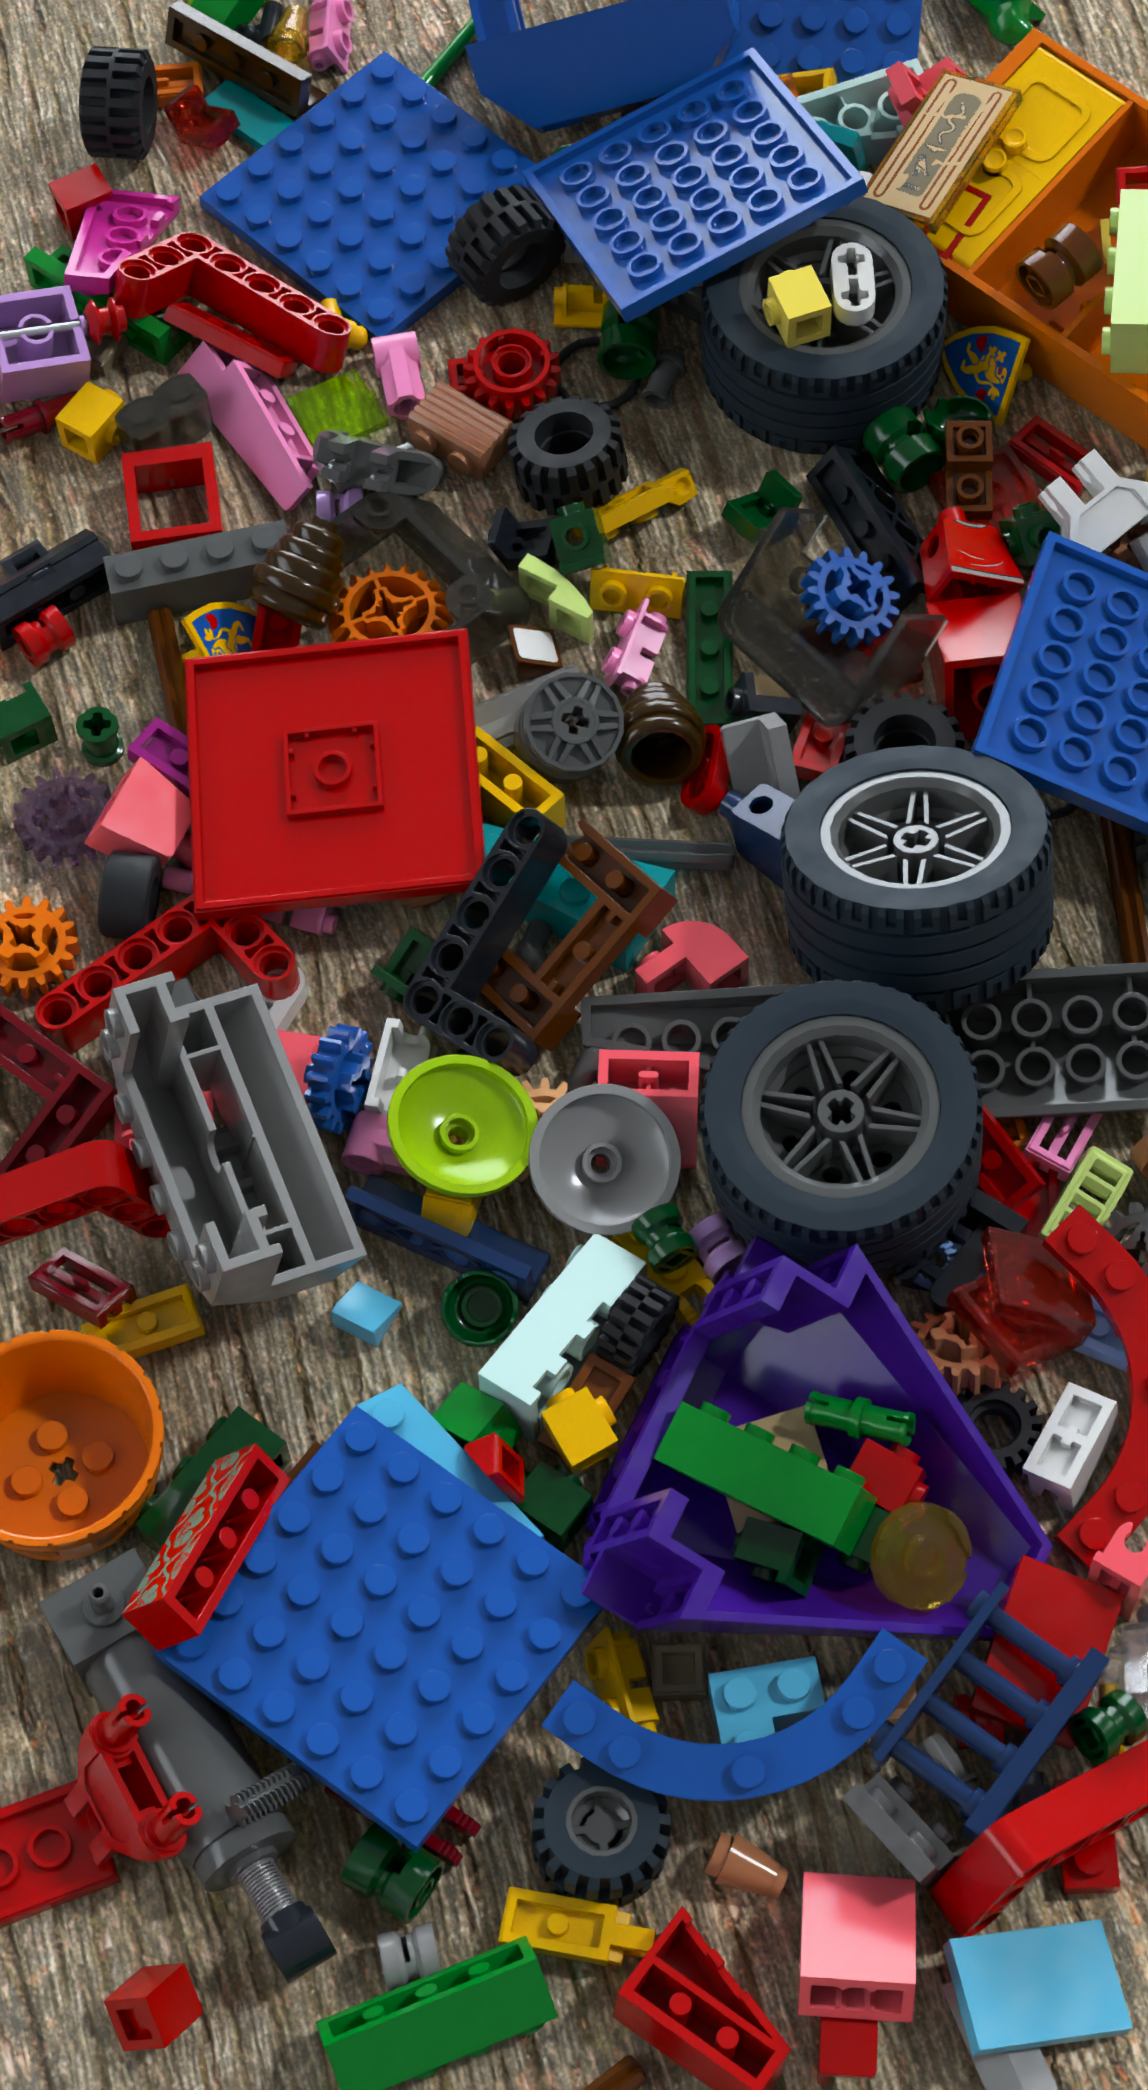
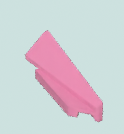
[177,340,319,511]

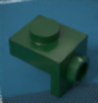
[721,470,803,544]
[370,926,435,1004]

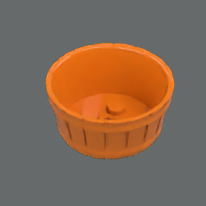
[0,1330,164,1561]

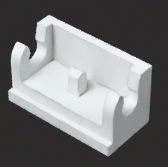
[364,1017,439,1116]
[1022,1382,1120,1513]

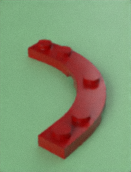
[1041,1204,1148,1573]

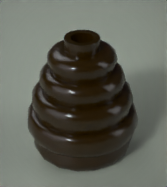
[249,515,346,631]
[615,681,707,788]

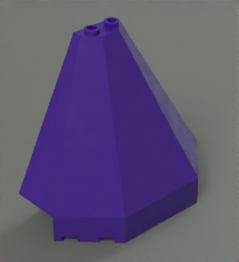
[581,1235,1053,1641]

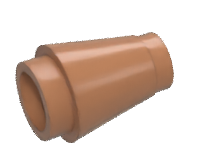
[703,1831,790,1900]

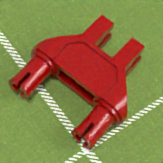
[64,1693,202,1866]

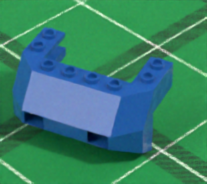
[465,0,740,133]

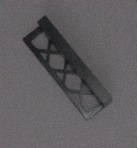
[806,445,926,614]

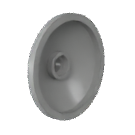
[528,1084,681,1237]

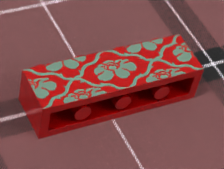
[121,1443,291,1651]

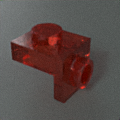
[164,84,241,150]

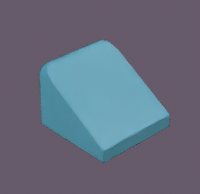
[330,1281,403,1347]

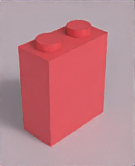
[798,1872,916,2023]

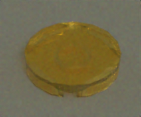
[870,1502,972,1610]

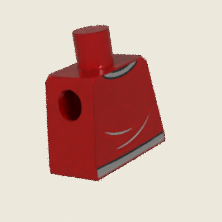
[920,507,1025,602]

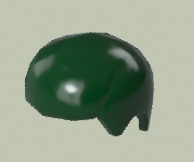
[923,395,995,453]
[441,1270,519,1348]

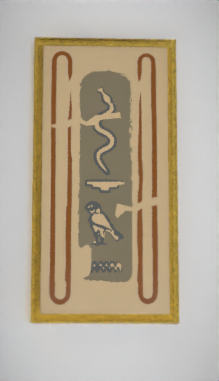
[862,69,1023,234]

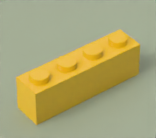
[476,725,566,836]

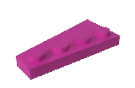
[64,189,180,296]

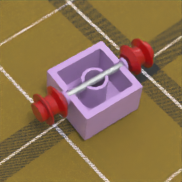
[0,285,127,403]

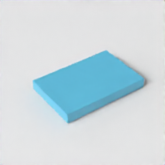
[943,1919,1133,2057]

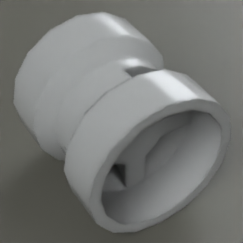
[377,1922,442,1991]

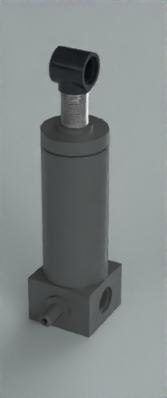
[38,1548,337,1984]

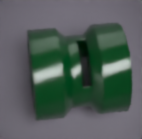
[631,1203,699,1274]
[1069,1689,1148,1764]

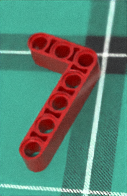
[113,232,351,373]
[35,894,300,1054]
[0,1139,171,1247]
[929,1739,1148,1938]

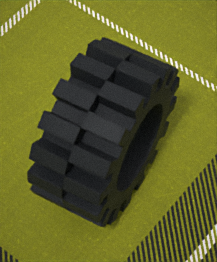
[595,1275,680,1377]
[957,1381,1043,1480]

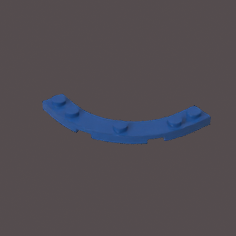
[541,1628,928,1802]

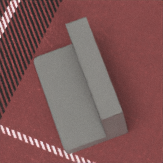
[720,712,800,800]

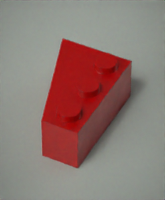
[612,1906,791,2090]

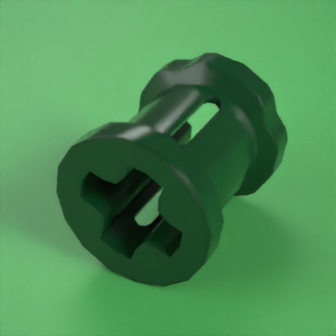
[76,706,125,767]

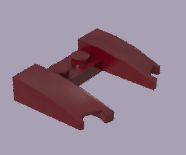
[0,1003,118,1175]

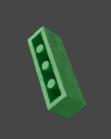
[654,1401,878,1557]
[316,1935,558,2090]

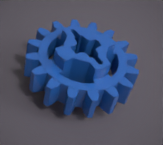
[799,547,900,648]
[303,1023,374,1134]

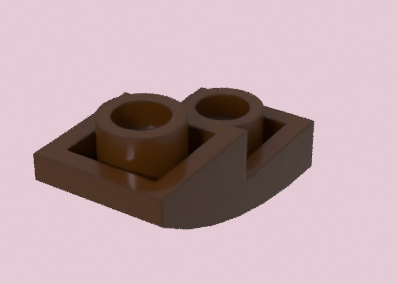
[945,421,993,520]

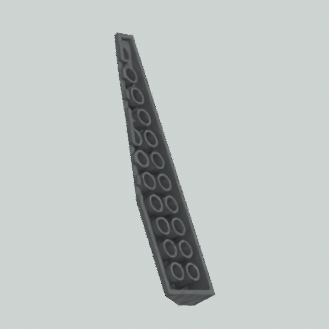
[581,962,1148,1120]

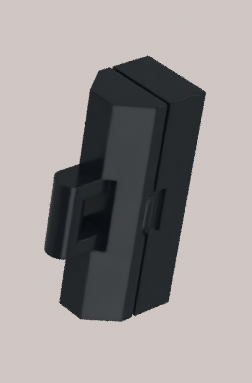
[0,529,111,652]

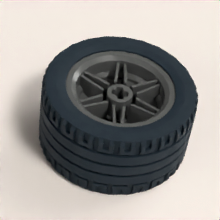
[701,196,948,455]
[780,745,1054,1012]
[700,979,983,1279]

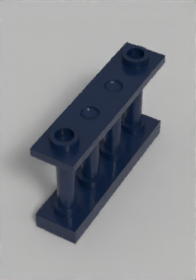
[868,1581,1111,1843]

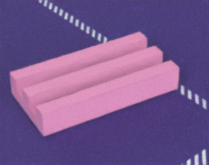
[1023,1114,1103,1182]

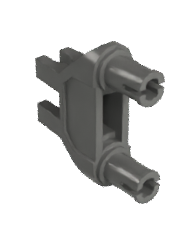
[313,429,447,495]

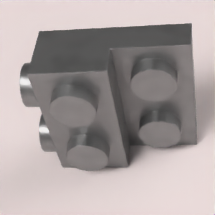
[842,1772,958,1891]

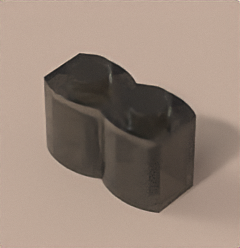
[115,373,213,453]

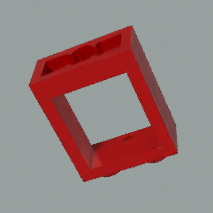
[121,442,224,551]

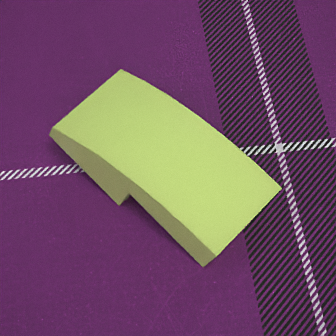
[518,553,594,644]

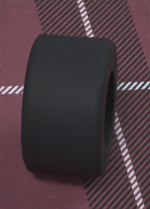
[97,850,161,939]

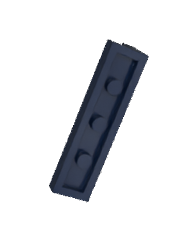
[344,1173,551,1304]

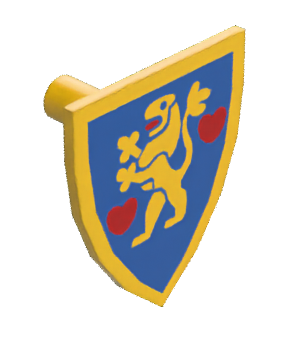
[942,326,1032,425]
[181,602,257,671]

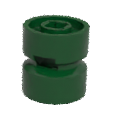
[597,300,660,380]
[862,406,945,494]
[340,1823,445,1924]

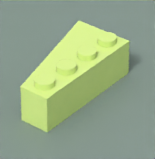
[1101,189,1148,374]

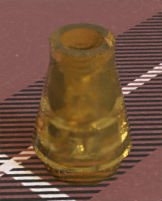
[268,4,310,65]

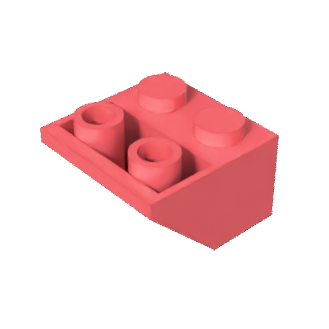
[596,1049,700,1169]

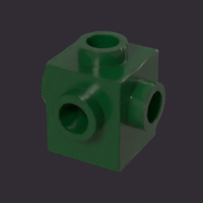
[998,500,1060,571]

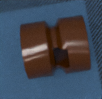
[1015,223,1103,310]

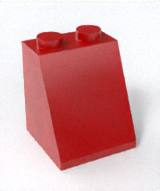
[925,593,1022,740]

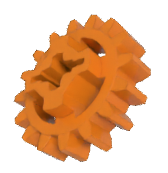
[0,896,81,999]

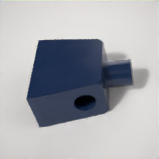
[719,784,795,891]

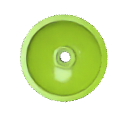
[386,1054,538,1198]

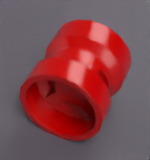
[12,605,77,668]

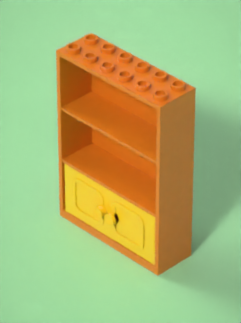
[887,28,1148,451]

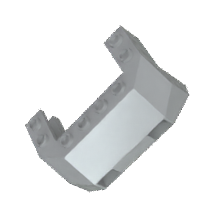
[100,971,367,1306]

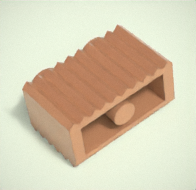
[408,381,513,481]

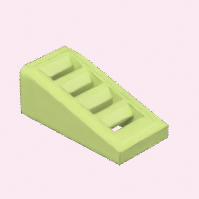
[1037,1146,1134,1240]

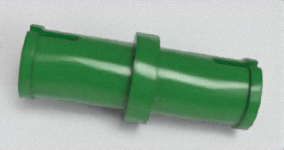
[804,1391,916,1446]

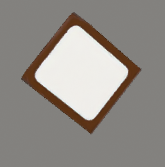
[507,624,563,680]

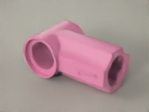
[371,331,425,420]
[341,1110,412,1177]

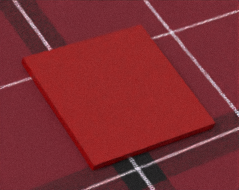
[184,628,486,921]

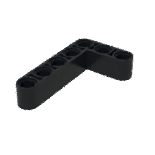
[403,808,567,1077]

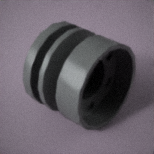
[514,672,624,784]

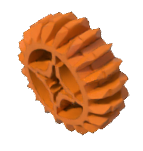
[328,562,454,643]

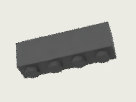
[103,519,288,626]

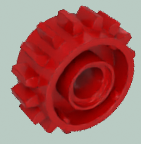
[463,328,562,421]

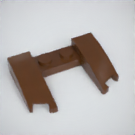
[458,819,678,1052]

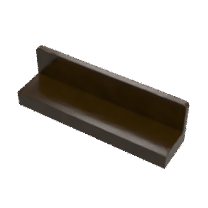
[165,0,327,118]

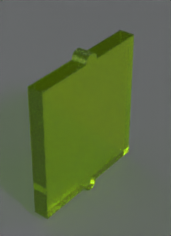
[286,369,389,447]

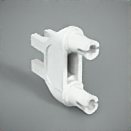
[1037,449,1148,553]

